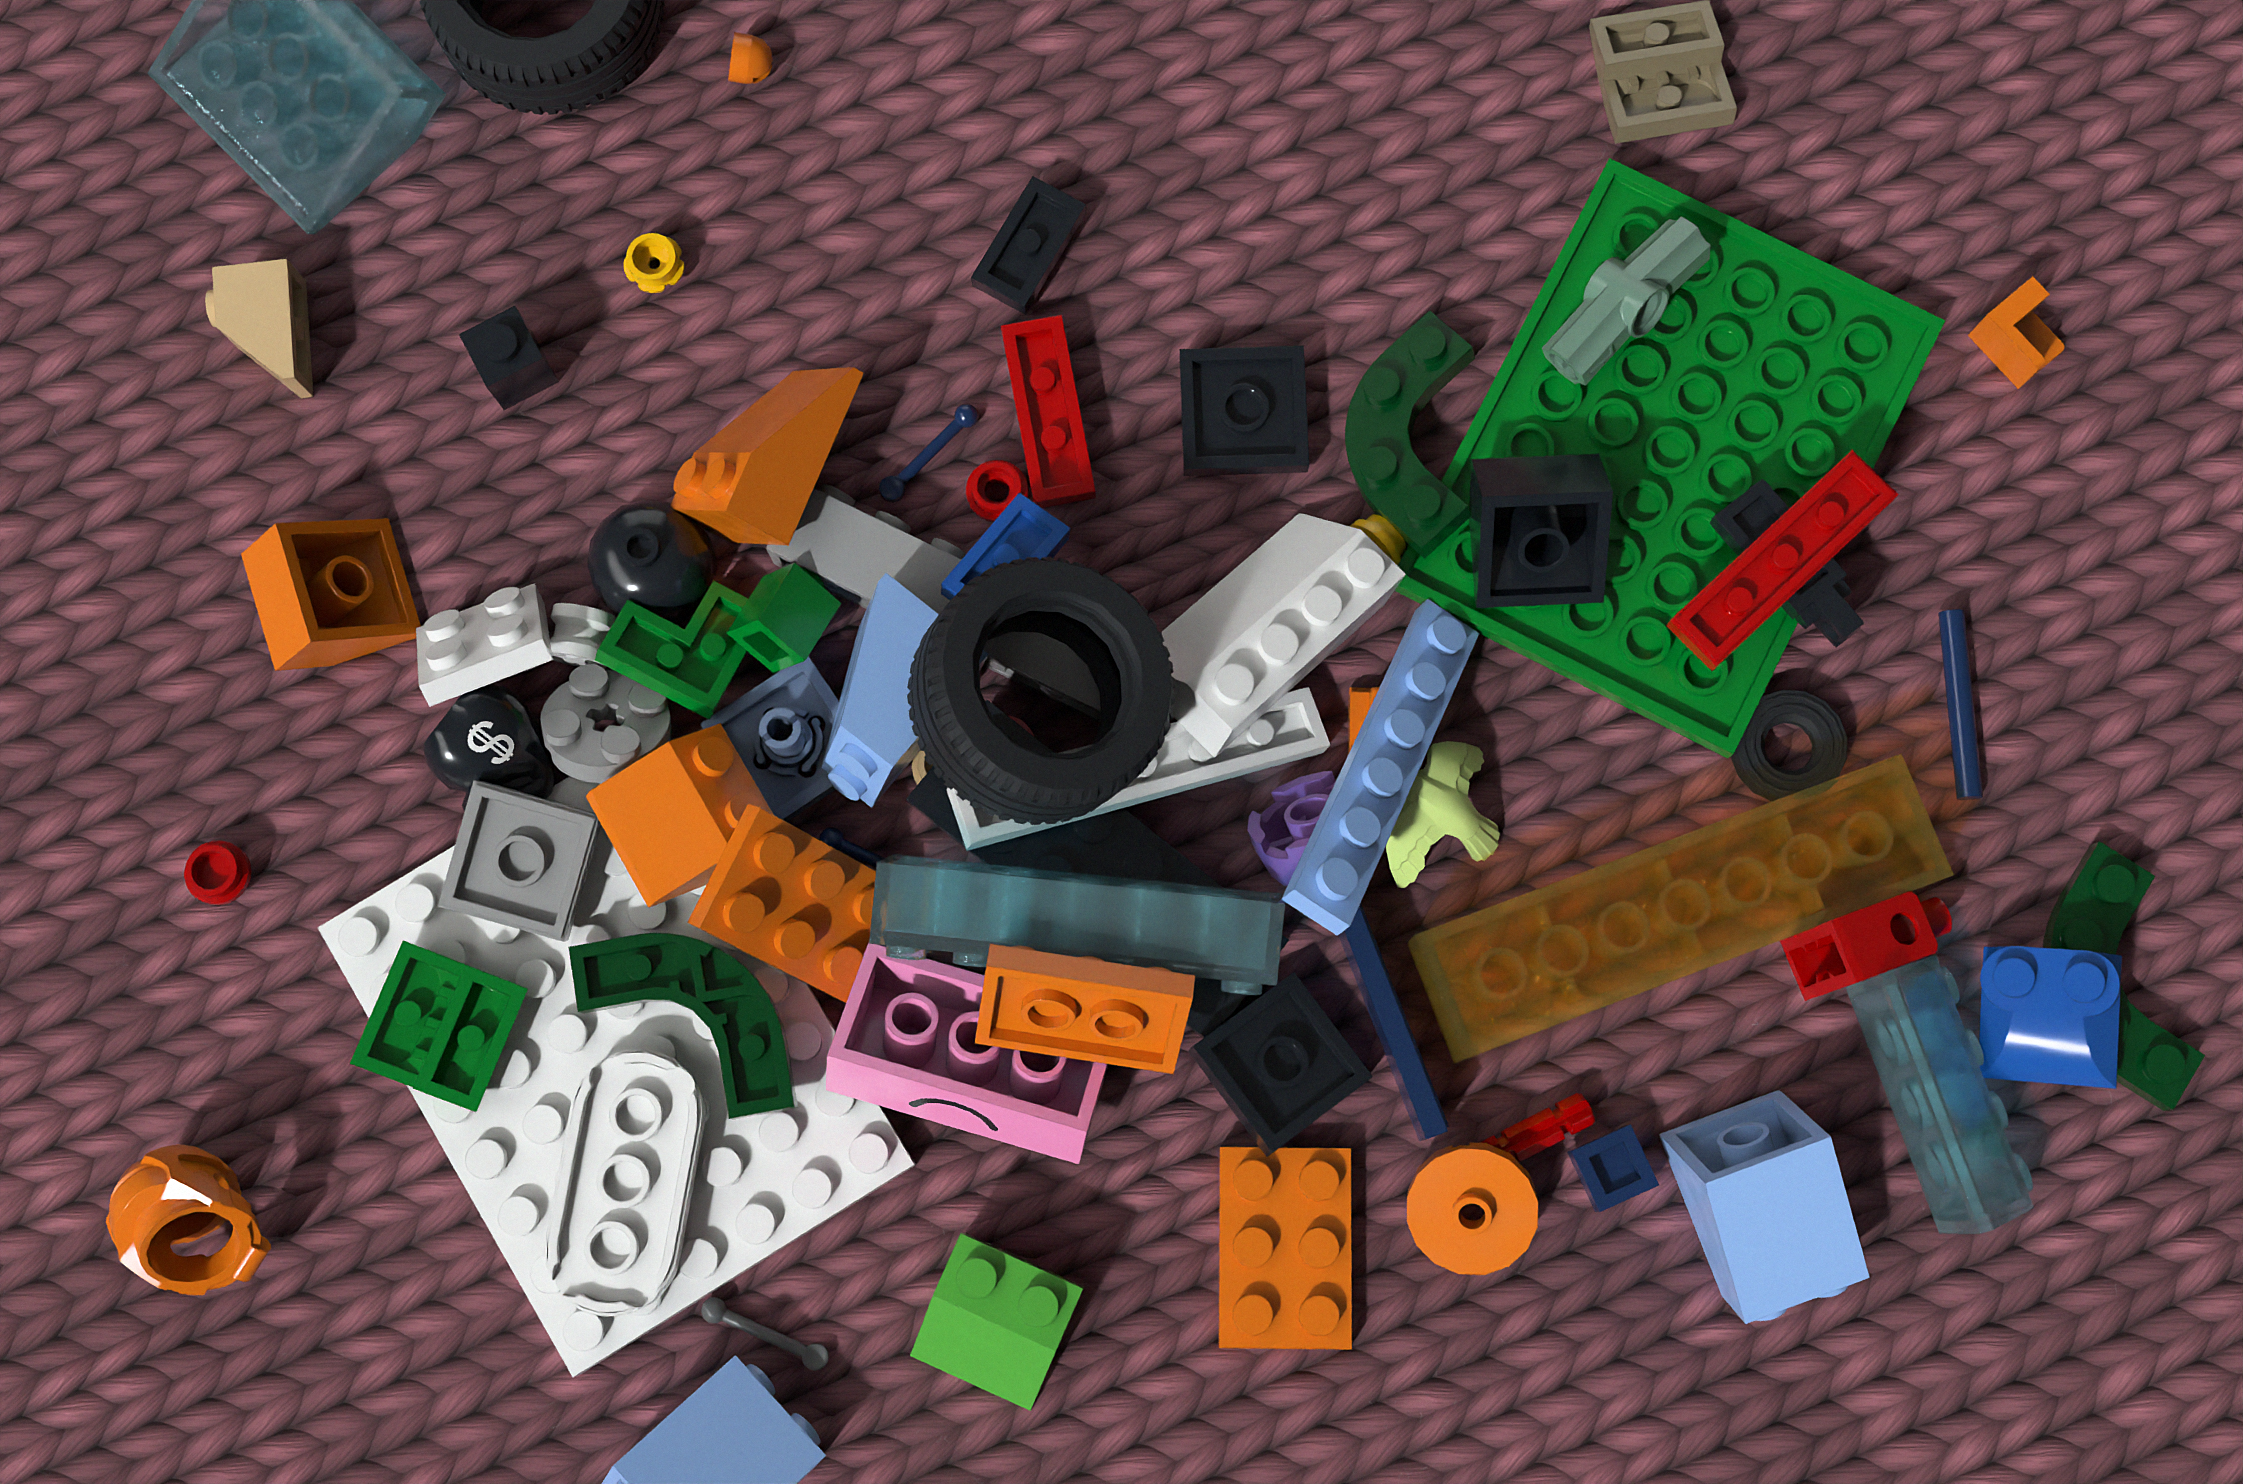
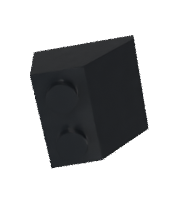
[1469,454,1613,608]

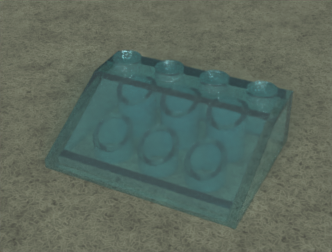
[147,0,447,235]

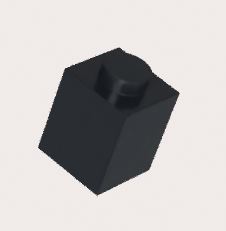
[459,306,559,410]

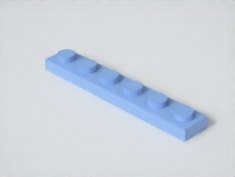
[1281,599,1479,936]

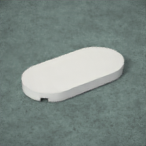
[544,1048,706,1316]

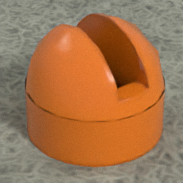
[728,32,773,84]

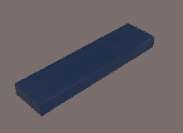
[1338,903,1449,1141]

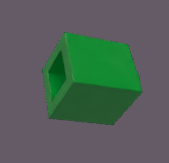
[727,562,841,673]

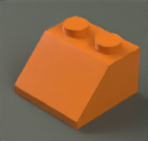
[241,518,421,671]
[585,723,774,908]

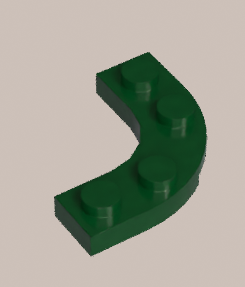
[1345,310,1475,559]
[2043,841,2205,1111]
[568,933,798,1120]

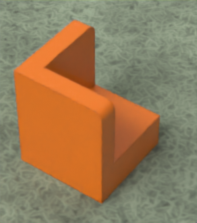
[1968,276,2065,389]

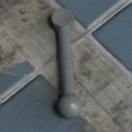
[701,1297,829,1371]

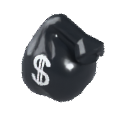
[423,683,556,811]

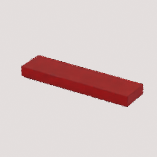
[1666,450,1899,671]

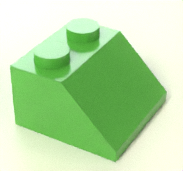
[910,1233,1084,1411]

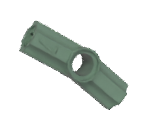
[1542,216,1710,386]

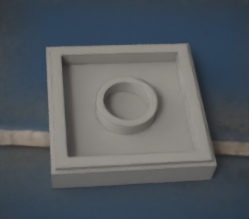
[438,780,601,942]

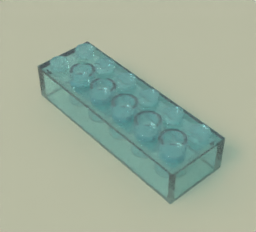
[869,854,1285,995]

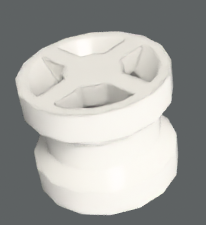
[550,603,616,668]

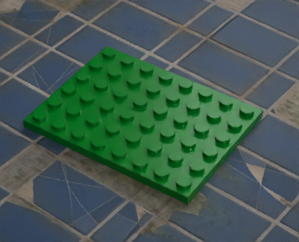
[1395,158,1946,759]

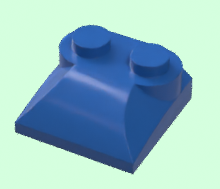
[1978,946,2122,1089]

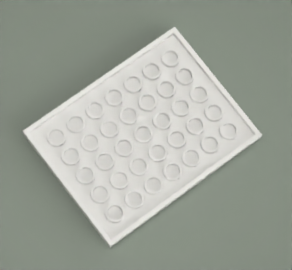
[318,772,916,1377]

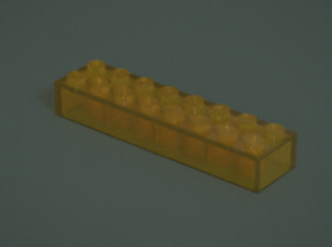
[1407,754,1954,1064]

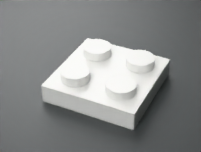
[416,583,553,707]

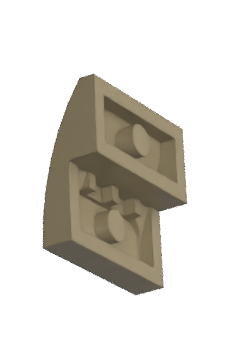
[1589,0,1737,144]

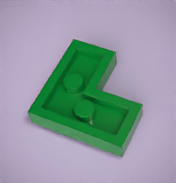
[595,580,748,720]

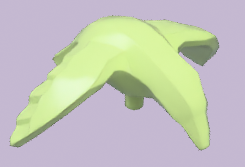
[1386,741,1500,888]

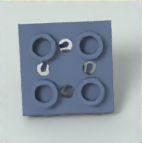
[700,656,839,822]

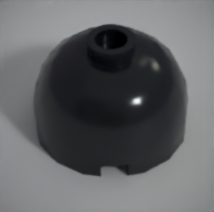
[587,499,717,624]

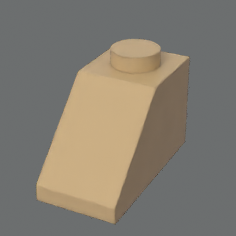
[205,259,313,398]

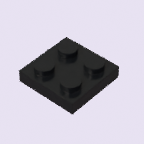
[1179,345,1309,476]
[1188,972,1373,1157]

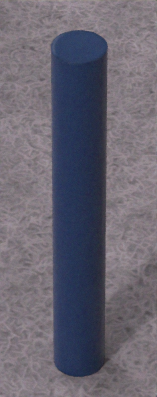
[1938,609,1983,800]

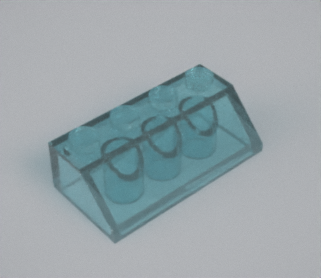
[1845,955,2034,1234]

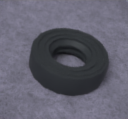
[1731,690,1847,804]

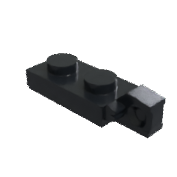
[1709,479,1864,647]

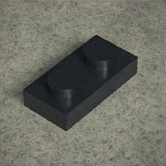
[971,176,1086,315]

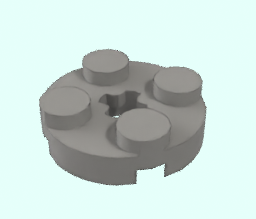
[540,664,672,783]

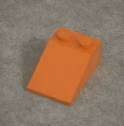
[671,367,864,546]

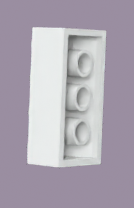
[1161,513,1406,758]

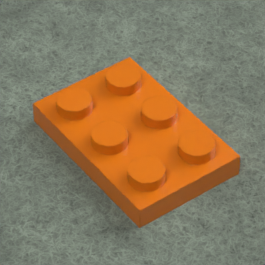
[687,803,908,1003]
[975,944,1195,1074]
[1218,1147,1352,1350]

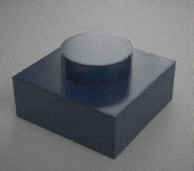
[1567,1124,1659,1212]

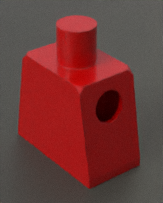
[1780,890,1952,1001]

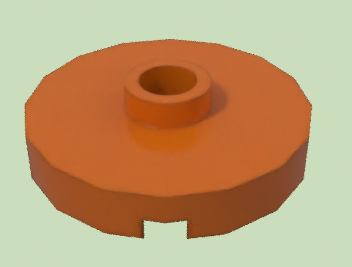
[1407,1142,1538,1275]

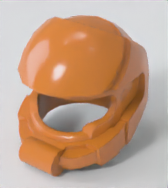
[106,1144,271,1295]

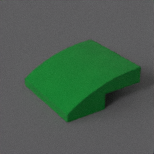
[350,940,528,1112]

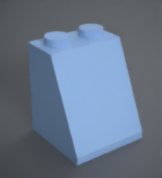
[822,573,989,808]
[1659,1090,1870,1324]
[602,1355,826,1484]

